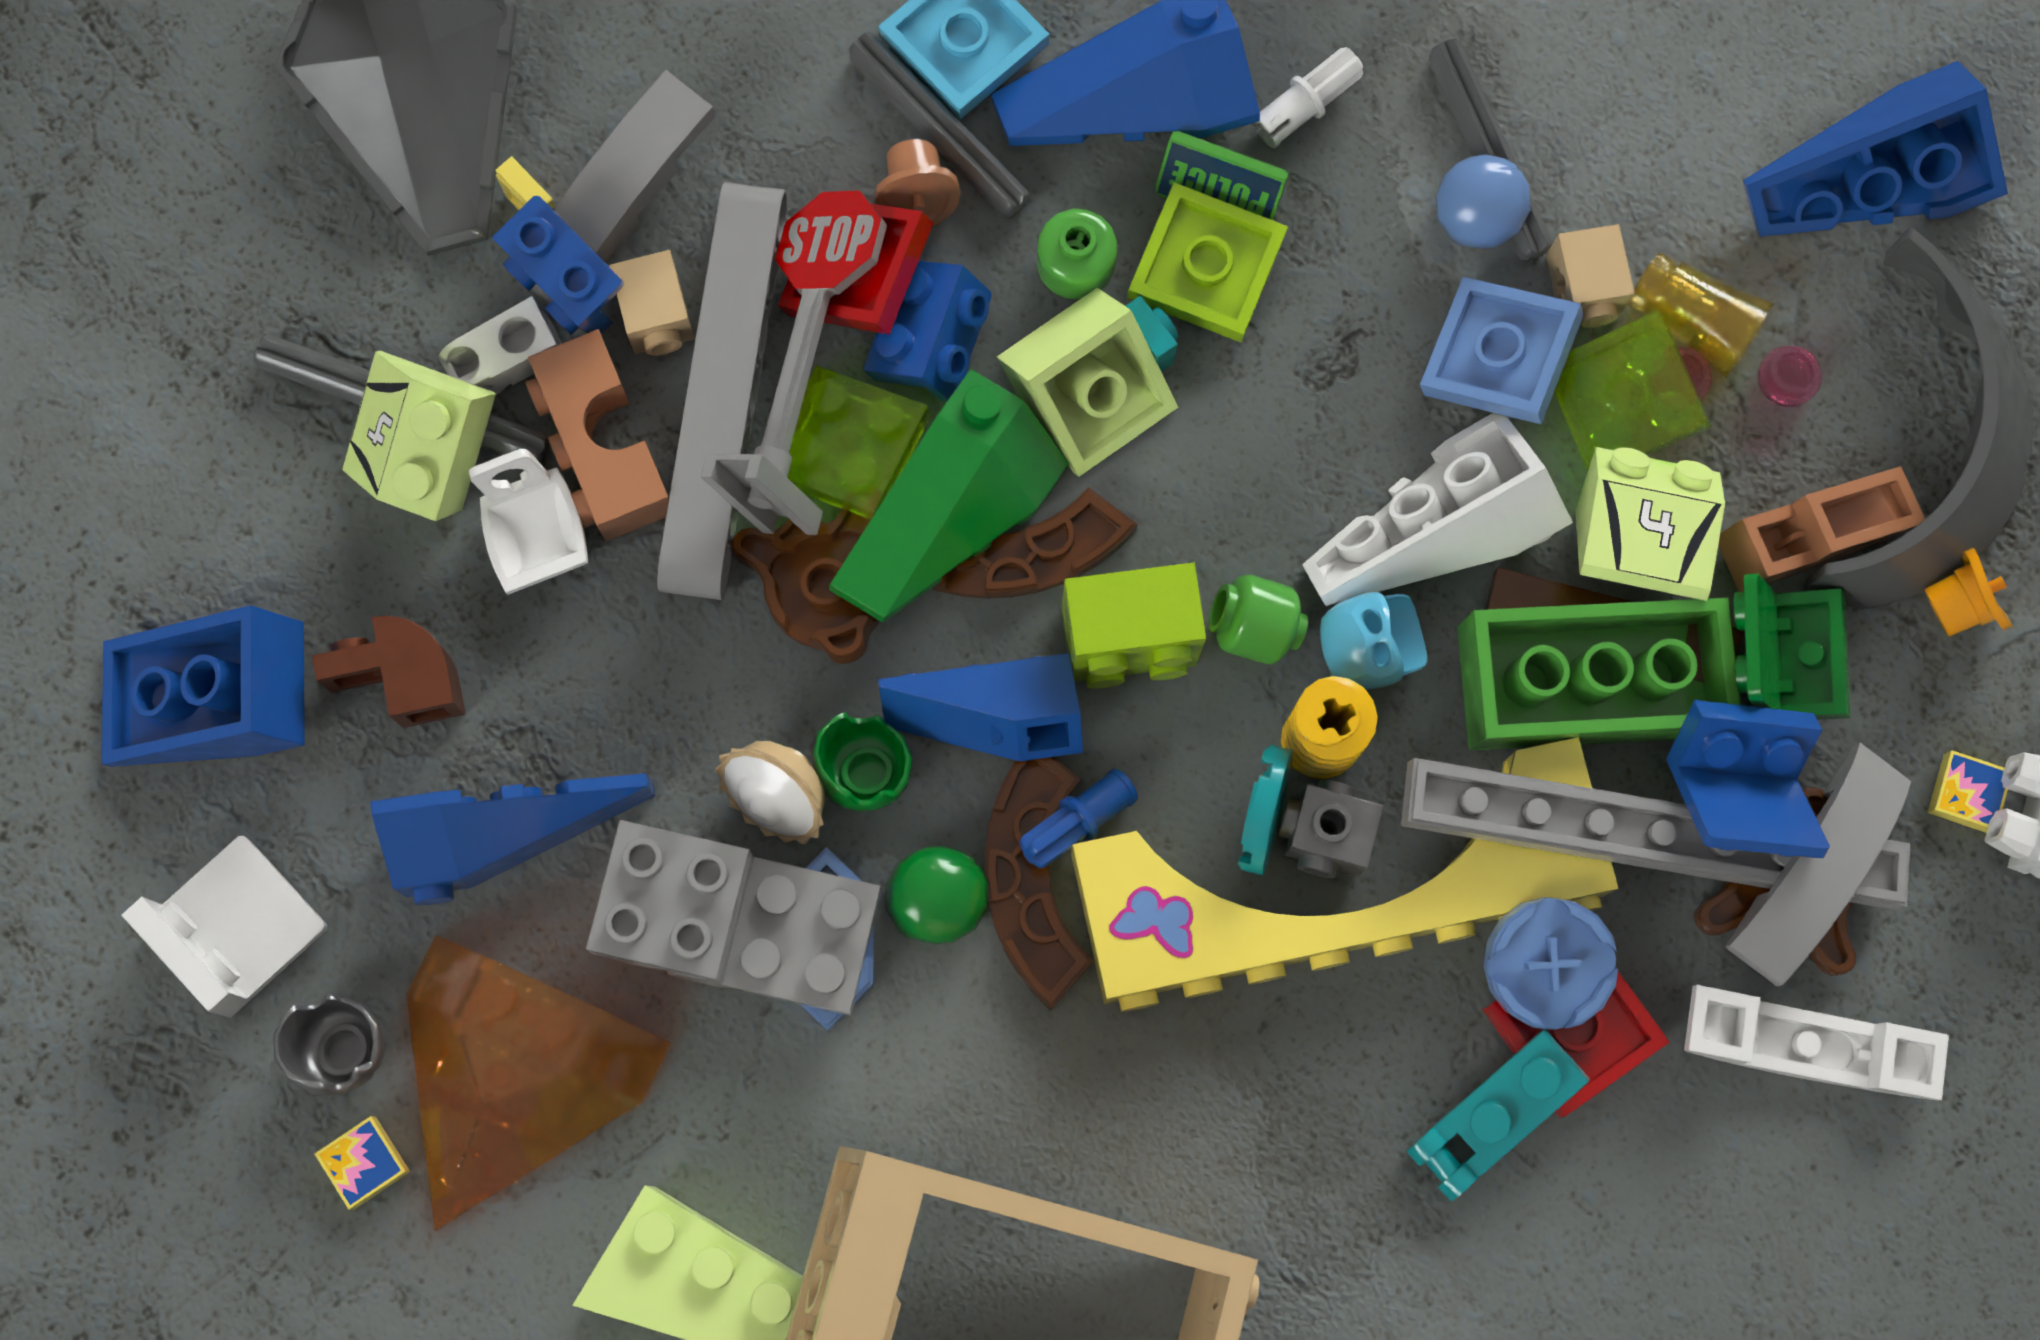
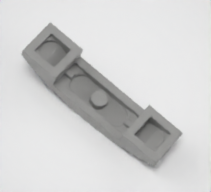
[1725,743,1911,986]

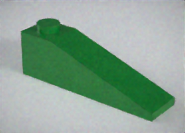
[829,369,1069,623]

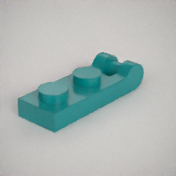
[1406,1029,1590,1202]

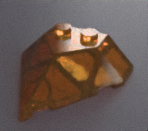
[406,935,671,1231]

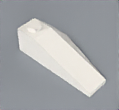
[1302,413,1573,606]

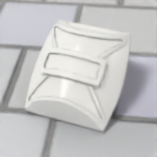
[469,449,588,595]

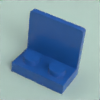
[1666,700,1830,858]

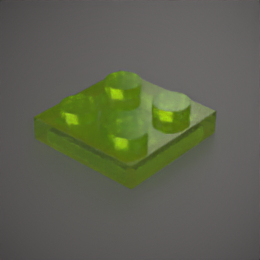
[1554,310,1712,471]
[787,366,931,519]

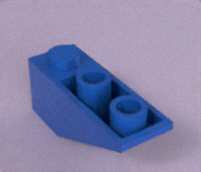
[878,653,1083,761]

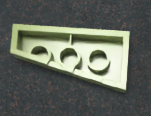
[572,1185,803,1340]

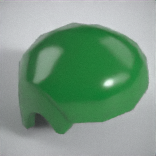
[812,712,913,811]
[885,846,988,944]

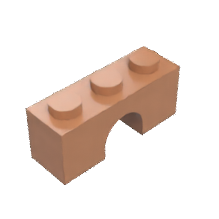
[525,329,669,542]

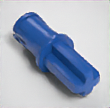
[1019,768,1138,869]

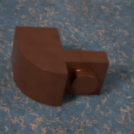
[312,616,466,728]

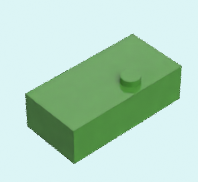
[1457,598,1740,751]

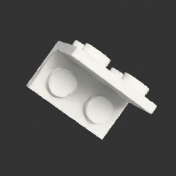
[122,836,327,1018]

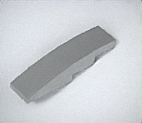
[531,70,715,304]

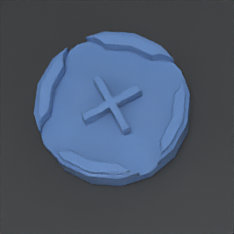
[1483,897,1618,1030]

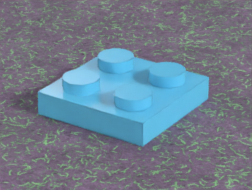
[878,0,1050,120]

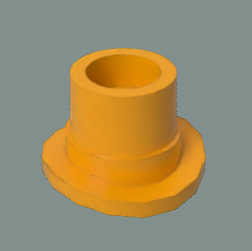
[1924,548,2013,637]

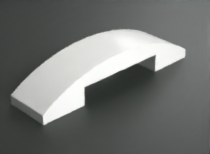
[1684,985,1949,1100]

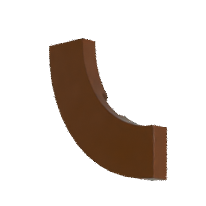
[932,487,1138,599]
[985,757,1094,1011]

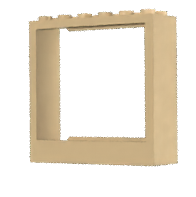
[785,1146,1259,1340]

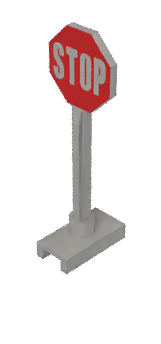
[700,190,887,535]

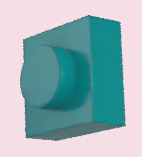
[1126,295,1178,372]

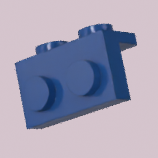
[492,196,624,335]
[863,261,992,402]

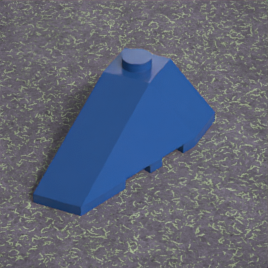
[991,0,1260,146]
[370,773,655,905]

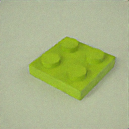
[1127,182,1288,343]

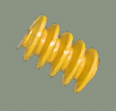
[1280,676,1378,780]

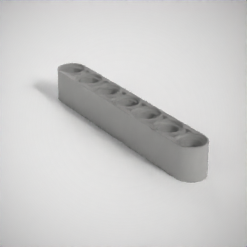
[657,182,787,600]

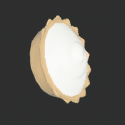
[715,741,826,844]

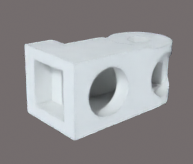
[438,296,562,395]

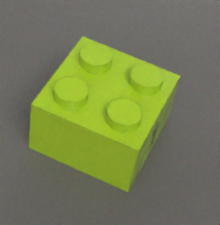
[1061,562,1206,689]

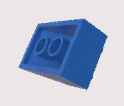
[102,605,305,767]

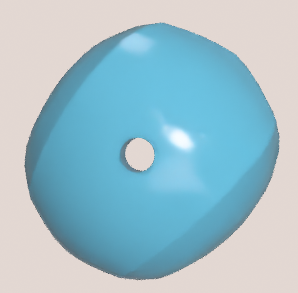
[1320,592,1427,690]

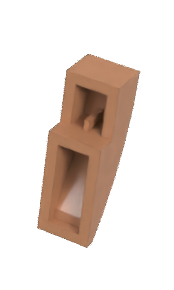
[1718,466,1925,592]

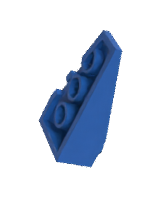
[1743,61,2008,237]

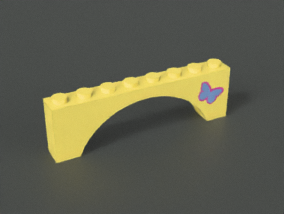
[1071,737,1618,1012]

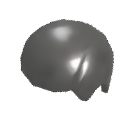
[273,994,385,1097]

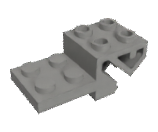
[586,820,882,1016]

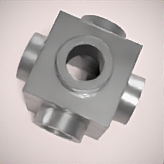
[1278,780,1384,878]

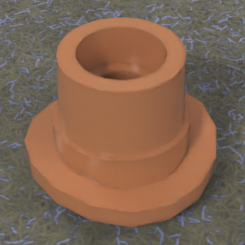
[874,139,961,226]

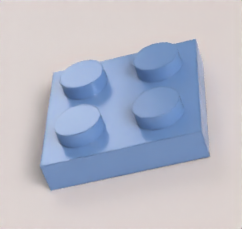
[1420,277,1584,425]

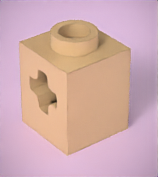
[1546,224,1635,328]
[609,250,695,356]

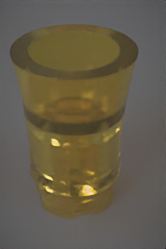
[1628,252,1775,379]

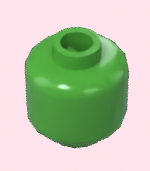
[1036,209,1117,300]
[1209,575,1308,665]

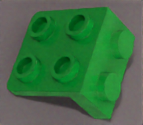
[1734,573,1850,720]

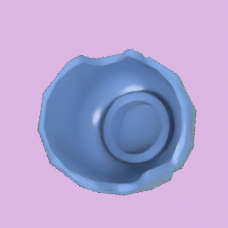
[1436,155,1531,249]

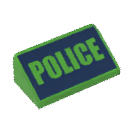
[1155,131,1289,220]

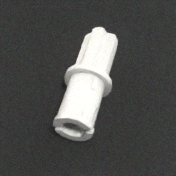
[1252,47,1363,148]

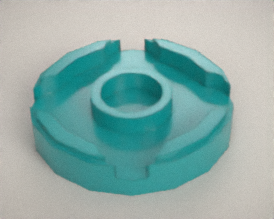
[1238,744,1293,876]

